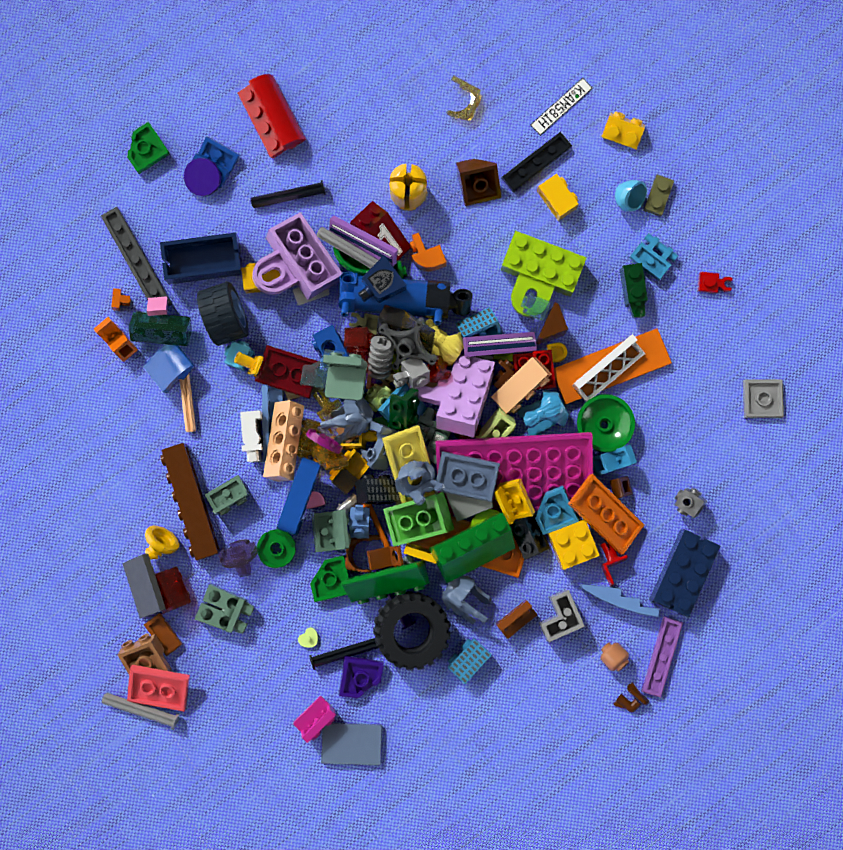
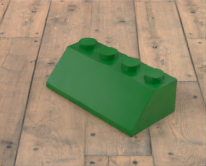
[429,512,515,583]
[341,560,430,604]

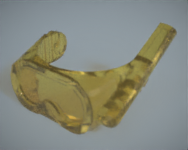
[446,75,481,121]

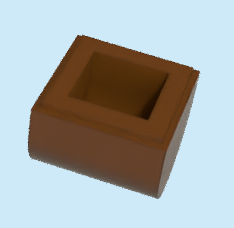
[610,476,633,498]

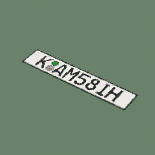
[530,78,593,135]

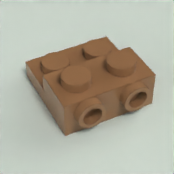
[118,633,172,674]

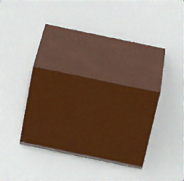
[536,302,568,345]

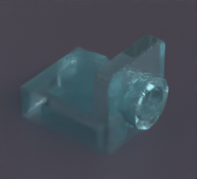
[521,292,551,321]

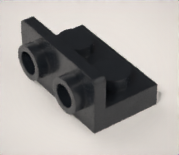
[509,513,550,559]

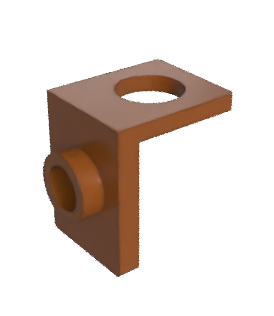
[367,546,404,570]

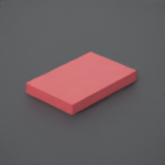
[127,665,190,712]

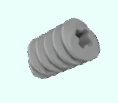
[367,336,395,380]

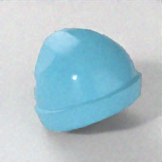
[615,180,647,212]

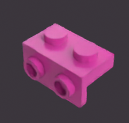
[293,696,336,743]

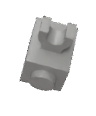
[393,357,430,389]

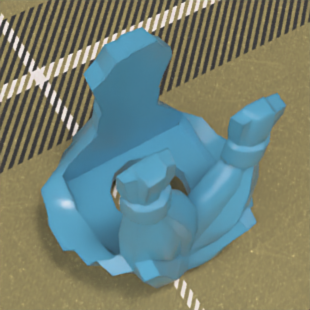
[517,390,569,436]

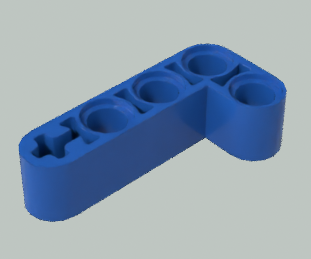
[277,457,322,536]

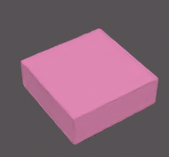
[147,297,168,316]

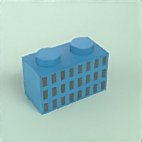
[455,307,502,338]
[447,638,491,684]

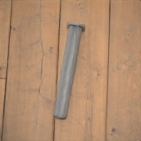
[317,227,379,269]
[102,693,179,730]

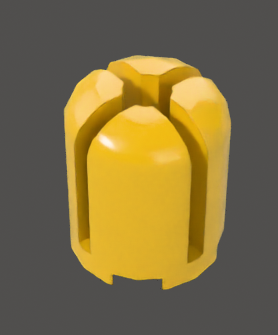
[389,164,427,211]

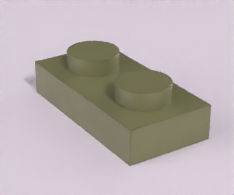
[643,174,674,217]

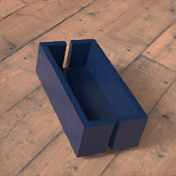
[160,232,243,284]
[649,529,721,617]

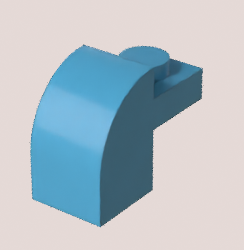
[593,444,637,476]

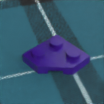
[338,656,384,699]

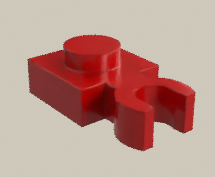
[697,272,732,294]

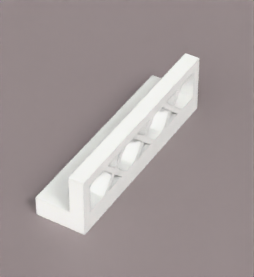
[572,334,645,402]

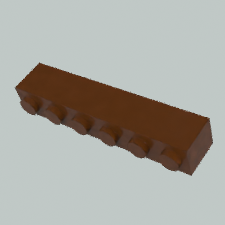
[160,443,221,561]

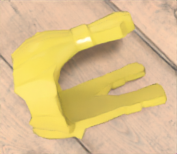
[422,318,464,367]

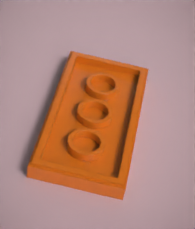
[568,474,645,555]

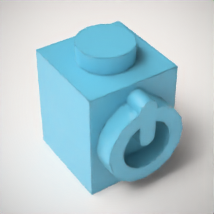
[224,340,255,372]

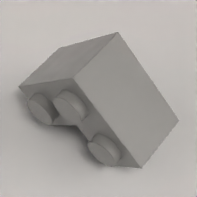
[539,589,585,642]

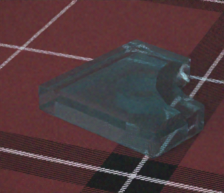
[300,349,345,389]

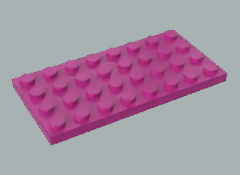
[435,432,593,516]

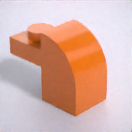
[410,233,447,272]
[94,317,138,362]

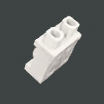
[240,411,263,463]

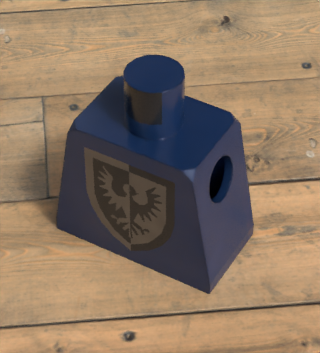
[358,256,407,303]

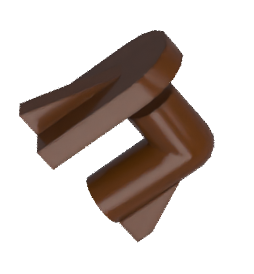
[613,682,649,713]

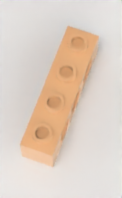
[263,400,304,482]

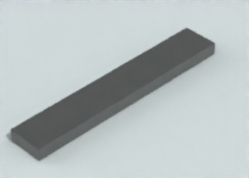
[101,207,172,307]

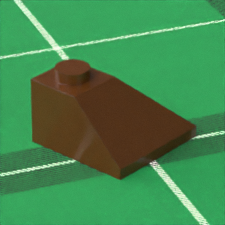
[456,159,502,206]

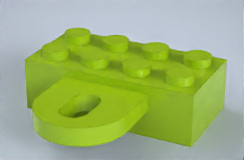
[500,230,587,318]

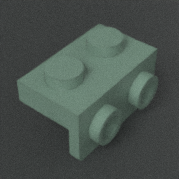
[205,475,250,516]

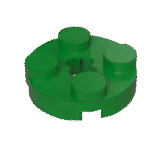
[257,529,296,568]

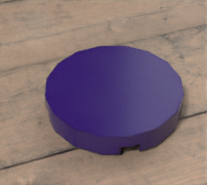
[184,158,221,196]

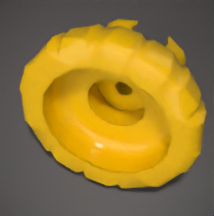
[145,525,180,560]

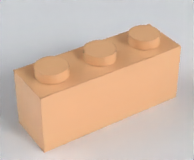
[491,357,552,414]

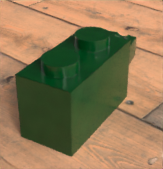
[620,263,648,319]

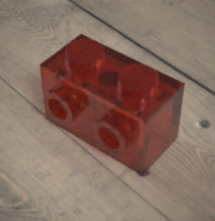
[155,566,191,614]

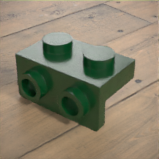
[389,388,420,431]

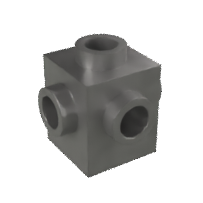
[674,487,707,518]

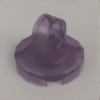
[218,539,258,577]

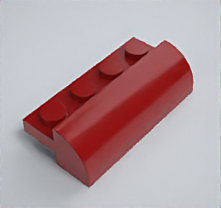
[238,74,306,159]

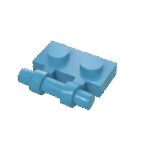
[629,233,678,281]

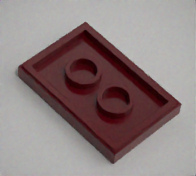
[255,345,322,399]

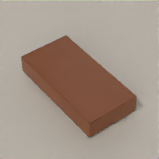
[144,613,183,656]

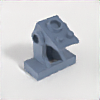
[360,421,400,471]

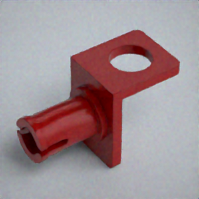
[600,542,628,587]

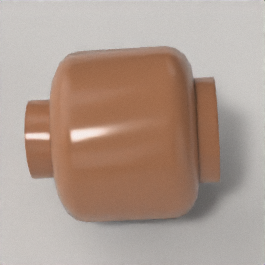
[600,642,630,672]

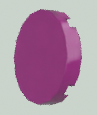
[306,428,343,454]

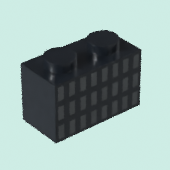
[355,475,400,504]

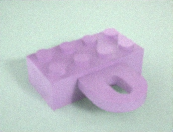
[252,212,342,300]
[409,354,495,437]

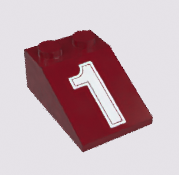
[350,201,411,263]

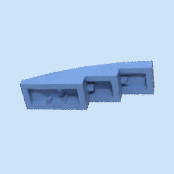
[580,584,659,617]

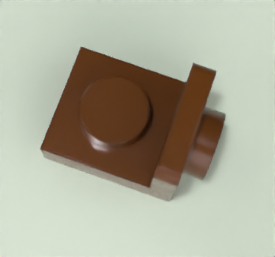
[493,358,515,390]

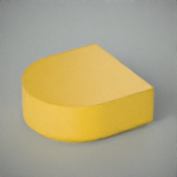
[546,342,567,363]

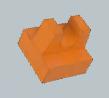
[111,288,131,311]

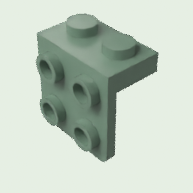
[323,352,368,401]
[311,509,351,552]

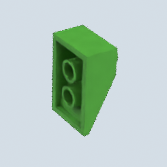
[383,492,454,547]

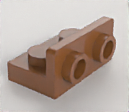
[496,599,537,638]

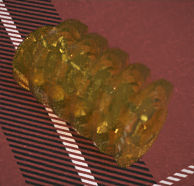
[297,418,322,460]

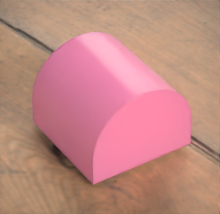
[306,491,326,509]

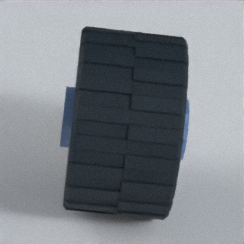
[197,281,249,346]

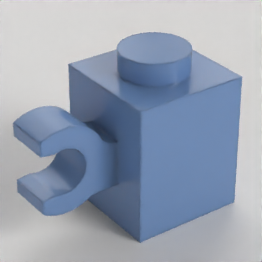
[349,505,370,539]

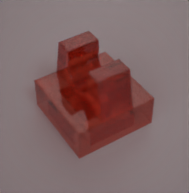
[427,355,452,383]

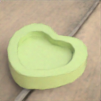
[298,627,318,648]

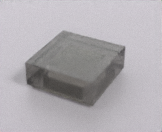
[332,468,358,495]

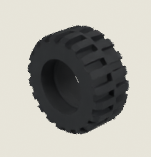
[373,591,451,670]

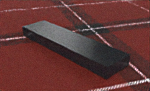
[502,131,572,193]

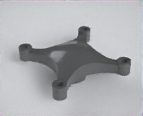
[378,318,438,370]

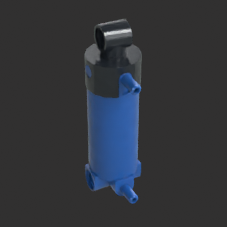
[338,272,473,325]

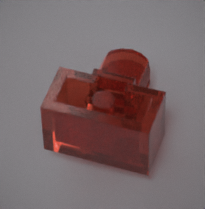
[344,327,375,373]

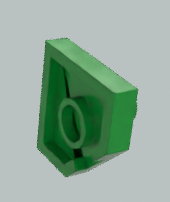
[127,121,170,174]
[310,555,349,602]

